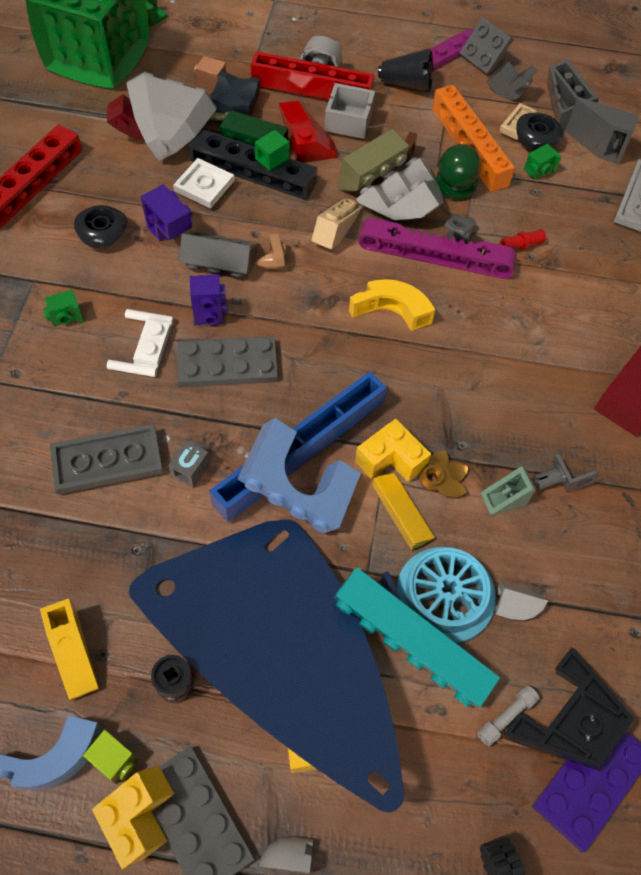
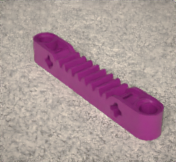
[358,218,517,279]

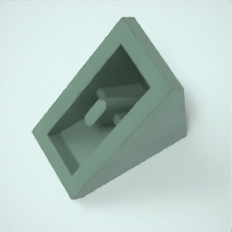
[480,466,536,516]

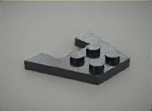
[503,647,635,772]

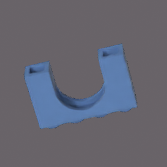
[237,418,361,533]

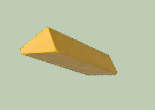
[372,473,435,551]

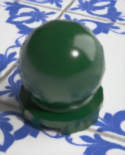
[435,144,482,202]

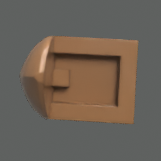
[256,234,286,269]

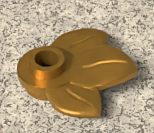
[419,450,468,498]

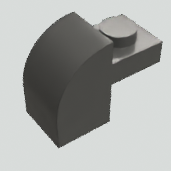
[486,61,537,100]

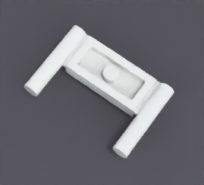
[107,309,174,377]

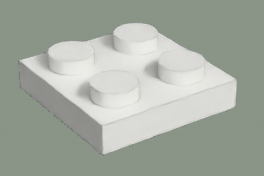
[173,158,234,209]

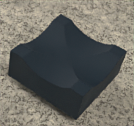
[210,71,260,116]

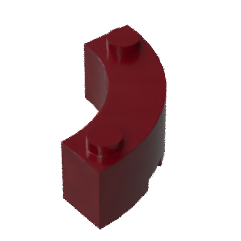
[107,94,145,141]

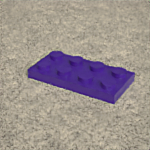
[531,733,641,853]

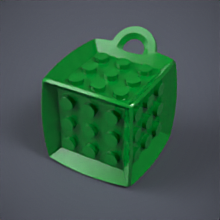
[25,0,149,89]

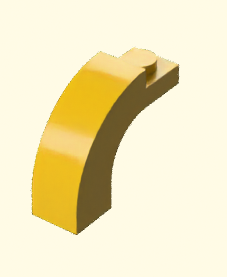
[349,279,435,331]

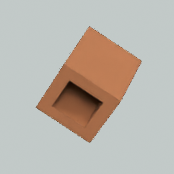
[194,56,226,90]

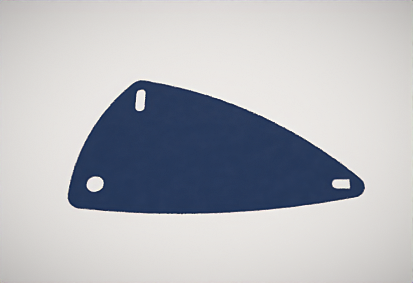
[129,520,404,813]

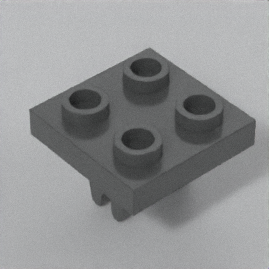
[460,17,514,75]

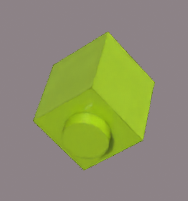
[82,730,137,784]

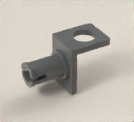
[445,214,476,244]
[533,453,598,493]

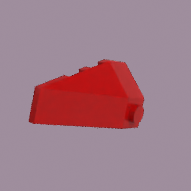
[279,100,337,163]

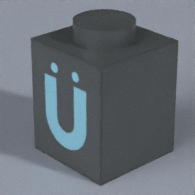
[169,441,210,488]

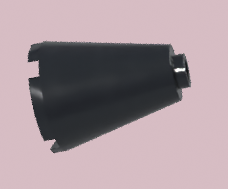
[378,49,433,92]

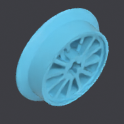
[396,547,496,643]

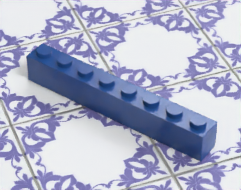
[209,371,387,522]

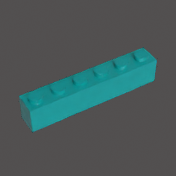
[333,567,500,708]

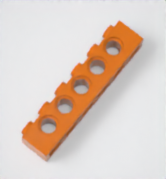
[432,85,515,192]

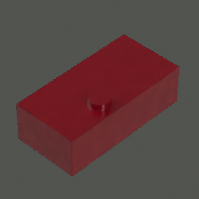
[594,346,641,437]

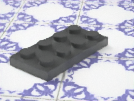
[178,336,278,388]
[50,424,163,494]
[152,746,255,875]

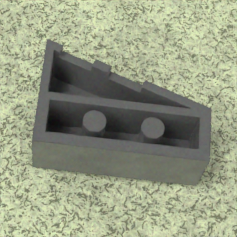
[547,59,599,129]

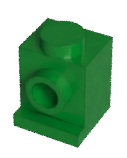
[524,143,562,180]
[43,290,84,326]

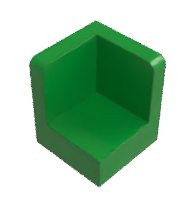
[145,0,167,27]
[255,130,289,171]

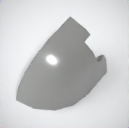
[495,581,548,620]
[258,836,313,874]

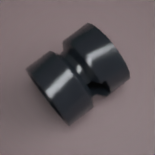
[151,655,195,703]

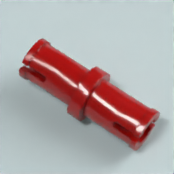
[500,229,546,250]

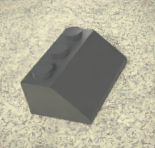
[179,231,259,277]

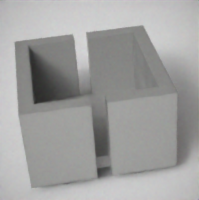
[324,83,375,139]

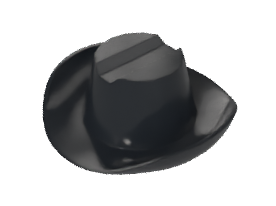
[516,113,564,149]
[74,205,127,248]

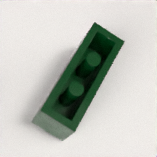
[220,110,288,146]

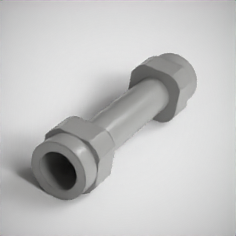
[477,685,540,747]

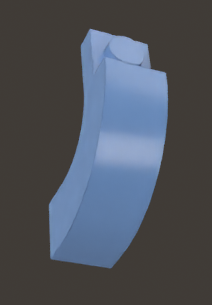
[0,716,103,791]

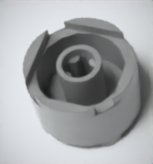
[299,36,343,67]

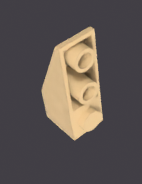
[311,199,363,249]

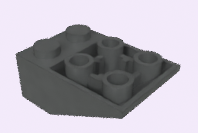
[565,97,639,164]

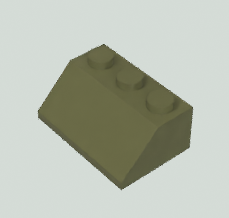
[337,129,409,191]

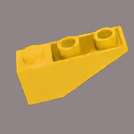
[40,598,99,701]

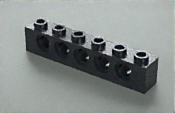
[188,129,317,201]

